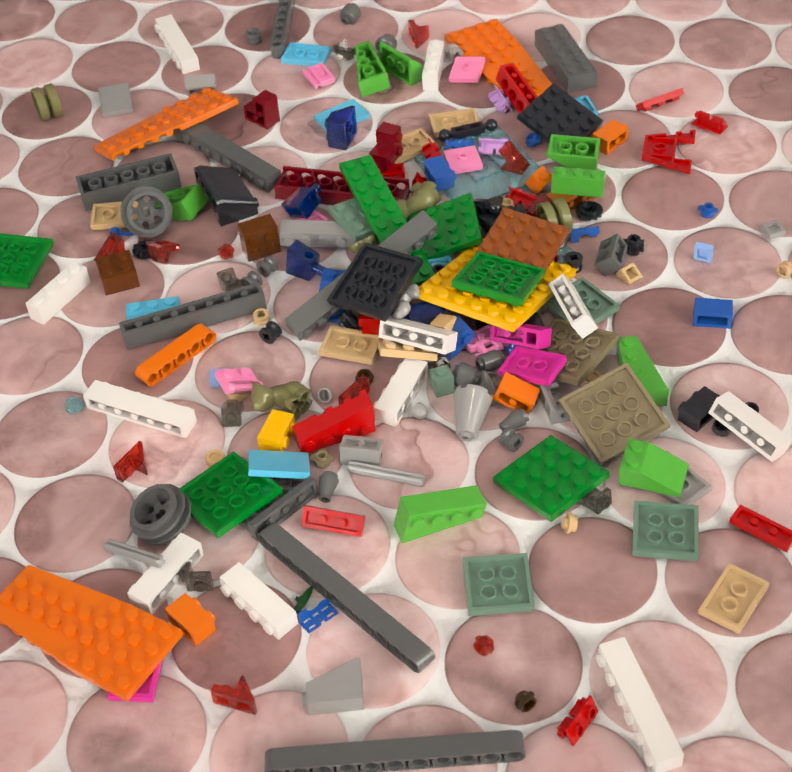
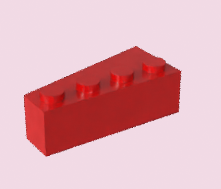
[292,389,376,453]

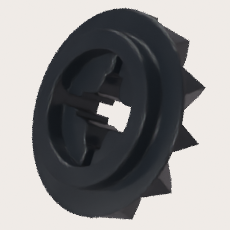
[575,201,603,221]
[132,239,160,259]

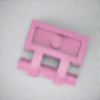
[465,324,509,360]

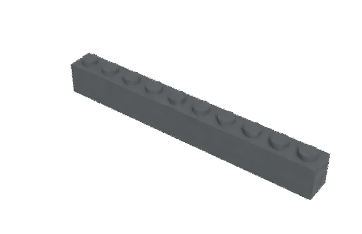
[285,210,437,341]

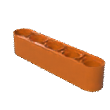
[135,323,216,387]

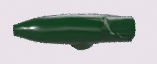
[294,586,313,614]

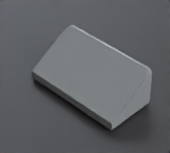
[477,371,501,406]

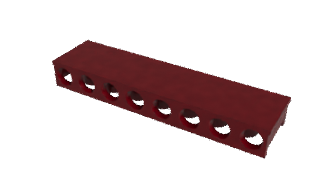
[274,166,411,205]

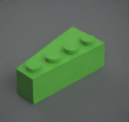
[355,41,390,97]
[616,336,669,407]
[394,485,487,543]

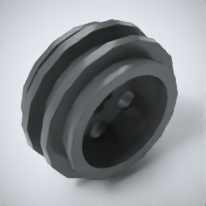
[120,186,172,237]
[130,484,191,545]

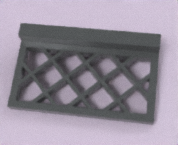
[239,476,319,541]

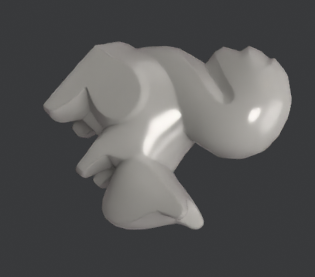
[392,283,421,319]

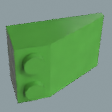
[547,134,600,170]
[148,184,208,221]
[619,438,689,497]

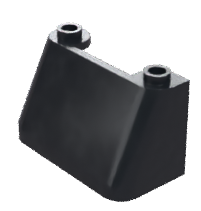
[194,165,259,227]

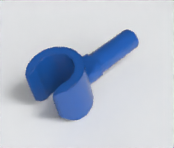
[109,227,134,240]

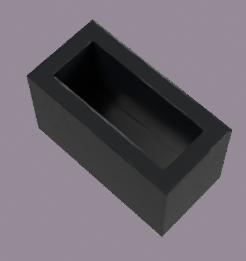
[678,386,720,432]

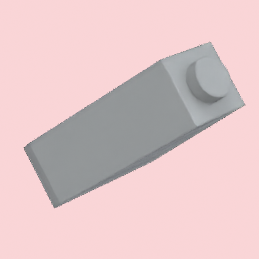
[302,658,364,715]

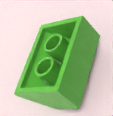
[379,42,424,86]
[551,166,606,198]

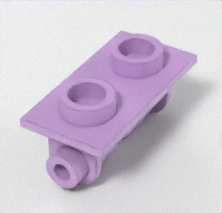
[488,85,513,114]
[478,138,512,156]

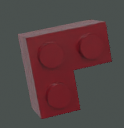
[243,90,280,130]
[369,122,403,171]

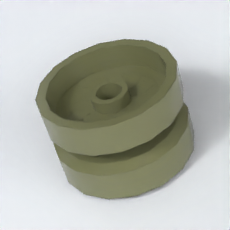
[30,83,63,122]
[536,198,573,235]

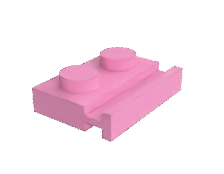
[303,63,335,89]

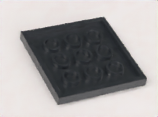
[517,83,603,143]
[327,242,424,322]

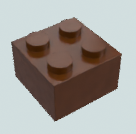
[238,214,281,262]
[95,250,140,296]

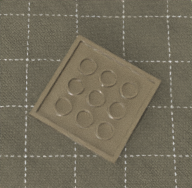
[528,318,620,386]
[559,362,670,466]

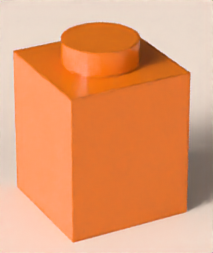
[525,166,552,195]

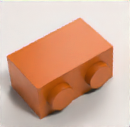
[592,119,628,155]
[492,372,540,415]
[165,593,216,646]

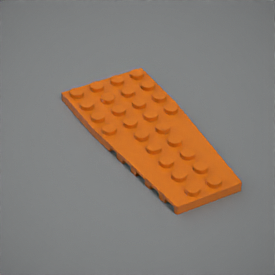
[444,19,552,98]
[94,87,239,161]
[0,565,184,702]

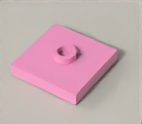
[448,57,486,83]
[443,145,483,174]

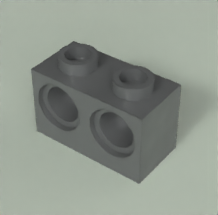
[595,233,628,276]

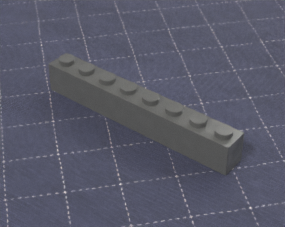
[182,123,281,192]
[119,282,267,350]

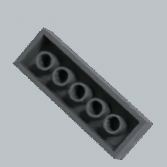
[535,24,597,93]
[76,153,182,211]

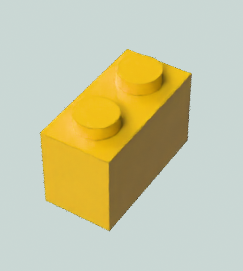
[257,409,297,451]

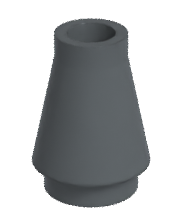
[499,407,529,432]
[318,471,339,503]

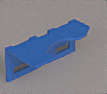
[446,138,473,150]
[570,226,600,243]
[298,598,339,634]

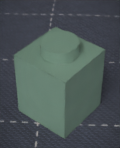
[429,364,455,398]

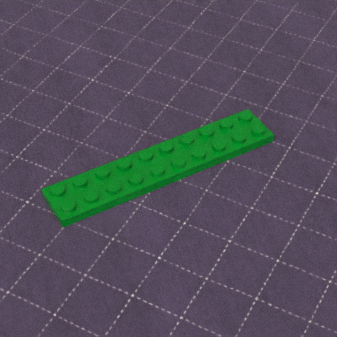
[339,155,435,286]

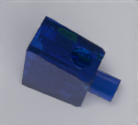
[281,183,322,218]
[286,239,327,281]

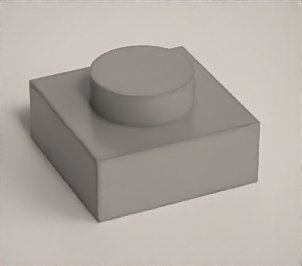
[760,220,786,240]

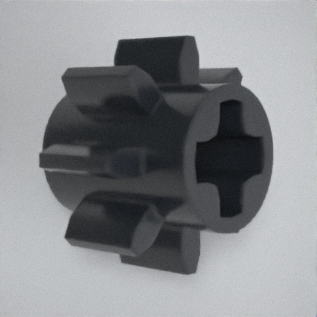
[623,234,644,256]
[337,309,359,329]

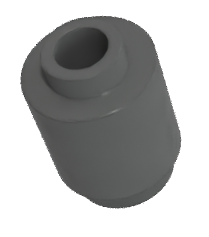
[475,350,505,372]

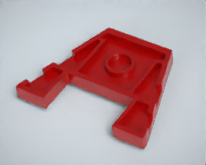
[642,130,696,174]

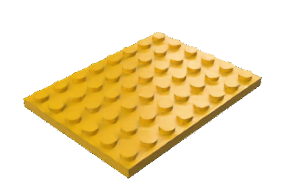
[418,238,577,332]

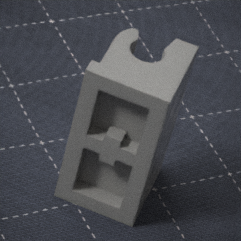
[185,73,217,96]
[539,382,570,425]
[339,435,383,466]

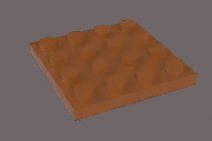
[476,207,570,271]

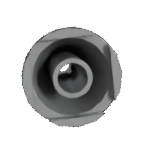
[454,384,493,441]

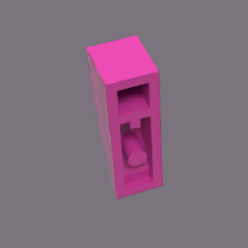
[490,324,552,349]

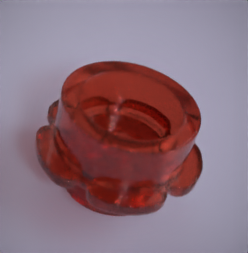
[218,244,235,259]
[473,635,494,656]

